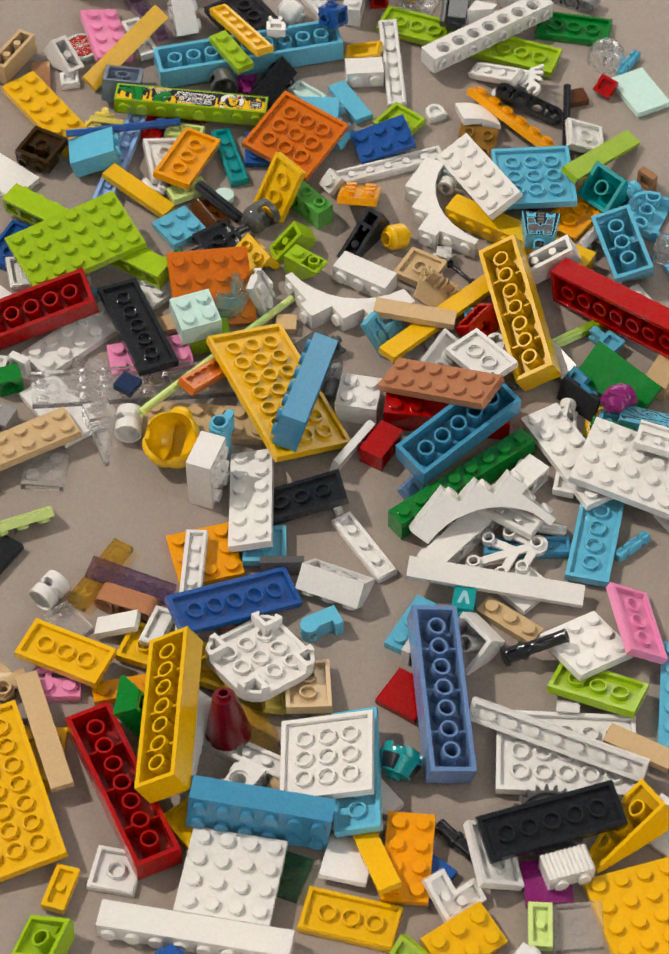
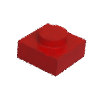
[592,73,619,100]

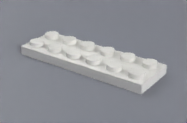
[436,133,523,220]
[520,403,613,511]
[228,449,274,553]

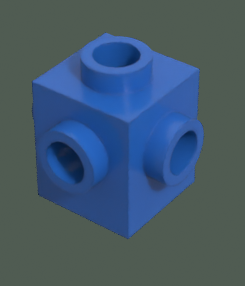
[318,1,348,29]

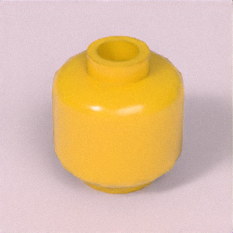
[381,223,411,251]

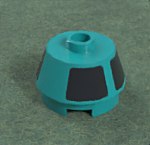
[380,740,424,782]

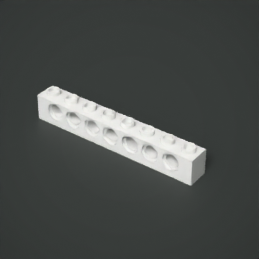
[421,0,554,73]

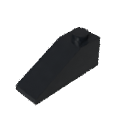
[337,206,390,258]

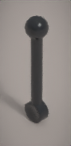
[447,260,475,284]

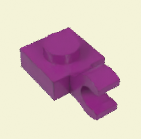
[238,74,256,95]

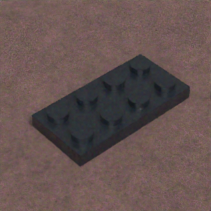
[273,468,349,526]

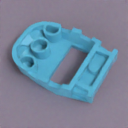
[628,191,669,247]

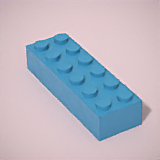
[271,332,338,452]
[395,372,521,486]
[185,775,336,851]

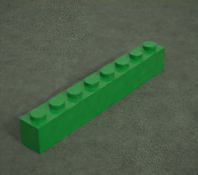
[388,428,535,540]

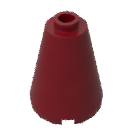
[205,687,252,751]

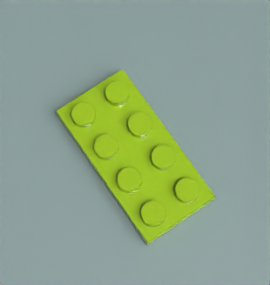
[547,662,649,719]

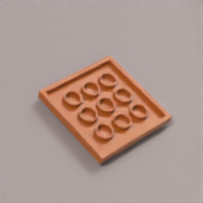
[242,90,349,182]
[166,246,257,332]

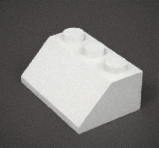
[295,558,375,611]

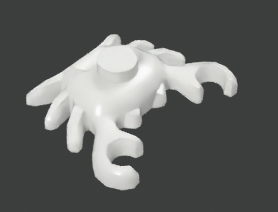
[491,64,544,96]

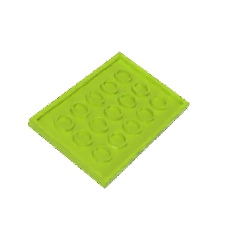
[4,190,147,286]

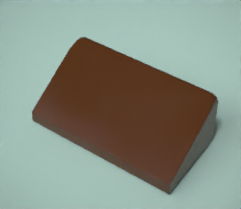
[190,198,231,228]

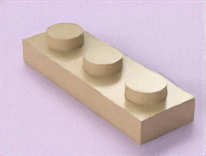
[476,595,544,642]

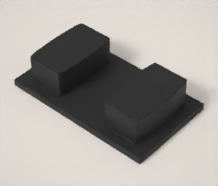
[557,376,601,423]

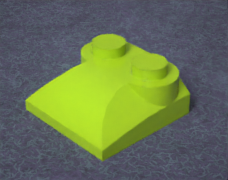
[11,915,75,954]

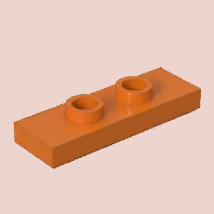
[177,358,226,396]

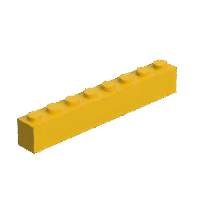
[445,194,596,270]

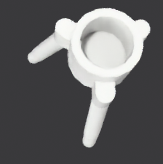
[559,398,578,428]

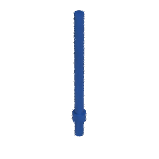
[66,118,181,137]

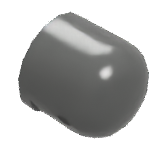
[209,67,238,94]
[243,198,280,233]

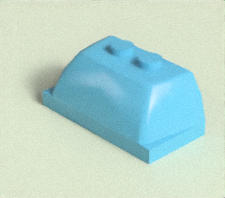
[591,204,654,283]

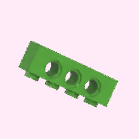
[291,180,333,230]

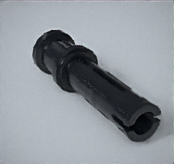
[500,628,570,667]

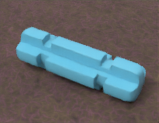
[616,50,641,76]
[614,531,651,562]

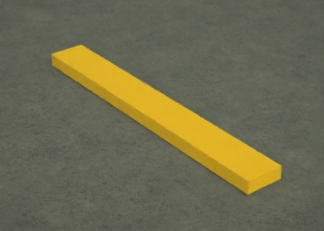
[378,274,490,363]

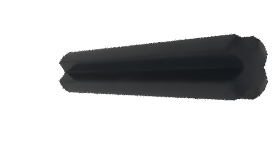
[195,180,243,222]

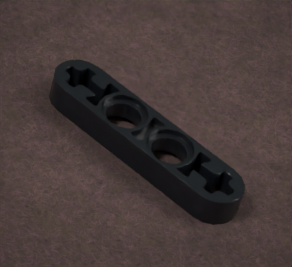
[495,83,563,126]

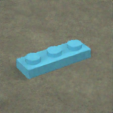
[384,595,437,655]

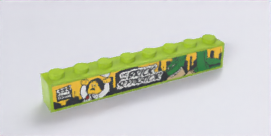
[114,83,268,126]

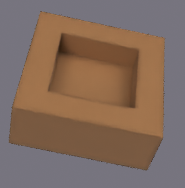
[637,166,658,191]

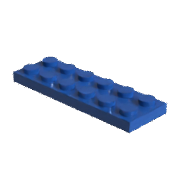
[164,566,303,634]

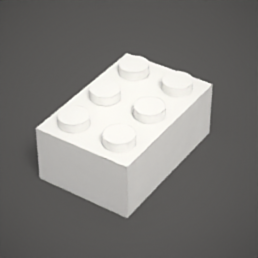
[186,431,230,510]

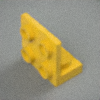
[235,233,281,275]

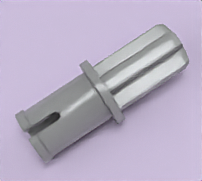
[323,362,343,401]

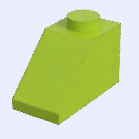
[269,221,317,262]

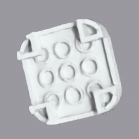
[205,611,315,702]

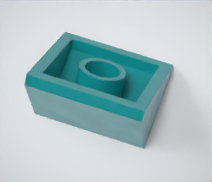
[577,161,628,212]

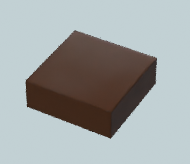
[571,87,589,108]

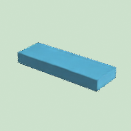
[328,80,373,125]

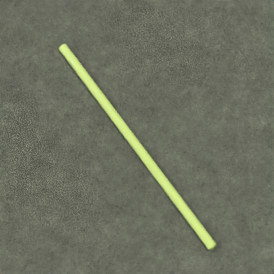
[137,295,295,416]

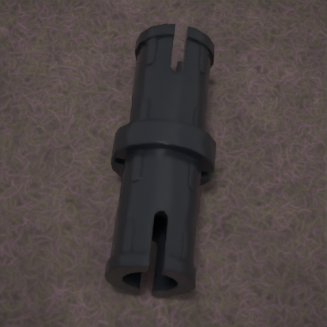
[435,819,472,861]

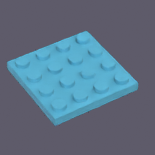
[491,145,578,210]

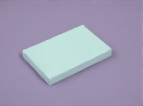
[612,67,669,118]

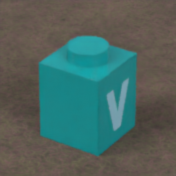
[451,586,477,618]

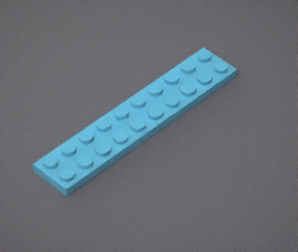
[564,409,638,587]

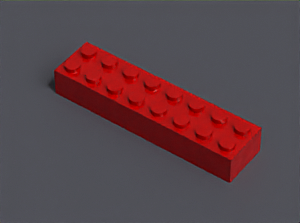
[550,258,669,359]
[65,701,182,881]

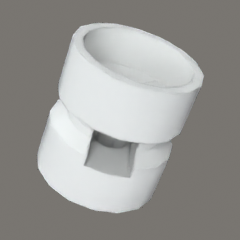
[114,403,143,443]
[28,570,71,612]

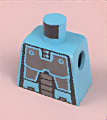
[521,211,560,252]

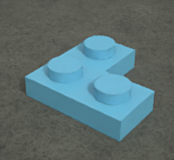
[360,312,406,357]

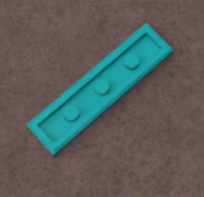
[211,128,249,188]

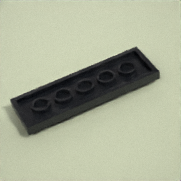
[97,278,179,377]
[475,780,628,864]

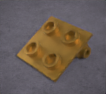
[458,123,499,159]

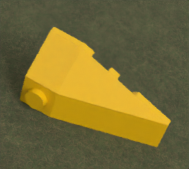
[589,778,669,873]

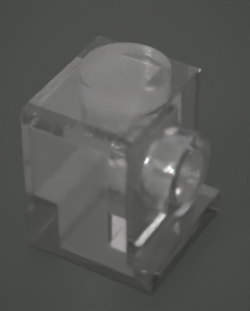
[651,232,669,265]

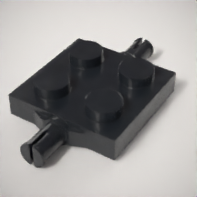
[188,219,250,251]

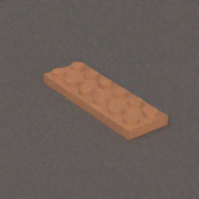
[377,357,505,410]

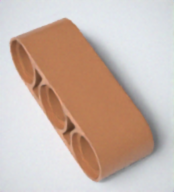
[94,582,162,624]

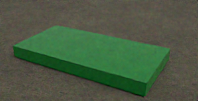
[535,12,613,48]
[579,341,663,409]

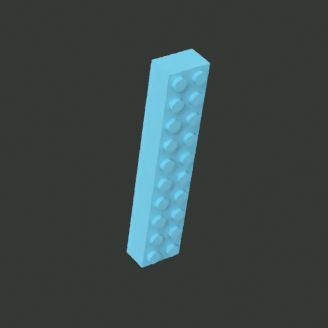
[153,21,343,88]

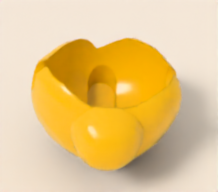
[142,406,200,469]

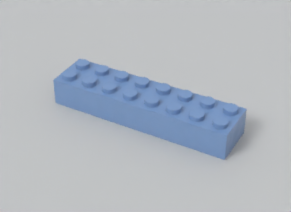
[407,605,477,783]

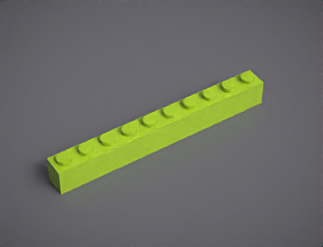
[2,183,169,290]

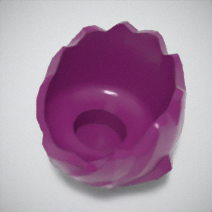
[600,383,638,414]

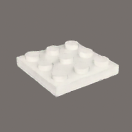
[540,611,634,682]

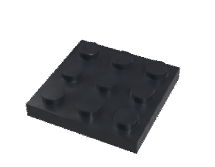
[204,0,279,35]

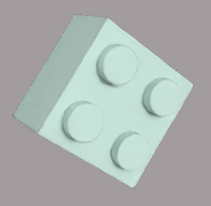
[169,289,222,345]

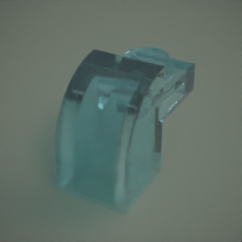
[214,273,249,319]

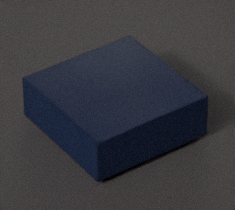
[113,371,142,397]

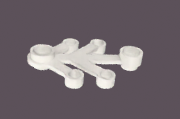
[465,527,548,575]

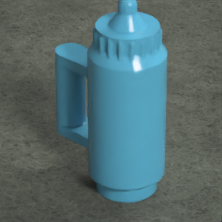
[209,409,235,457]

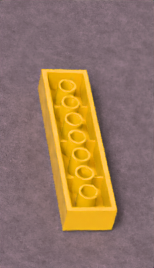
[478,234,562,392]
[134,626,203,804]

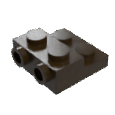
[15,125,69,174]

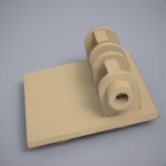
[413,267,460,307]

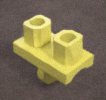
[85,107,124,134]

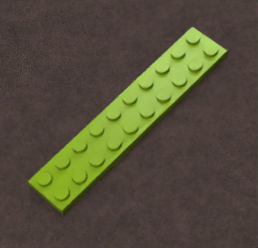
[376,5,563,78]

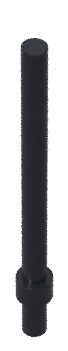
[562,84,571,159]

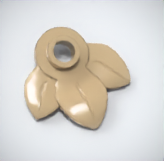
[0,662,25,701]

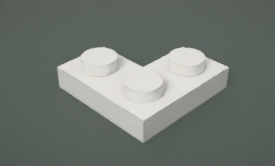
[421,868,487,923]

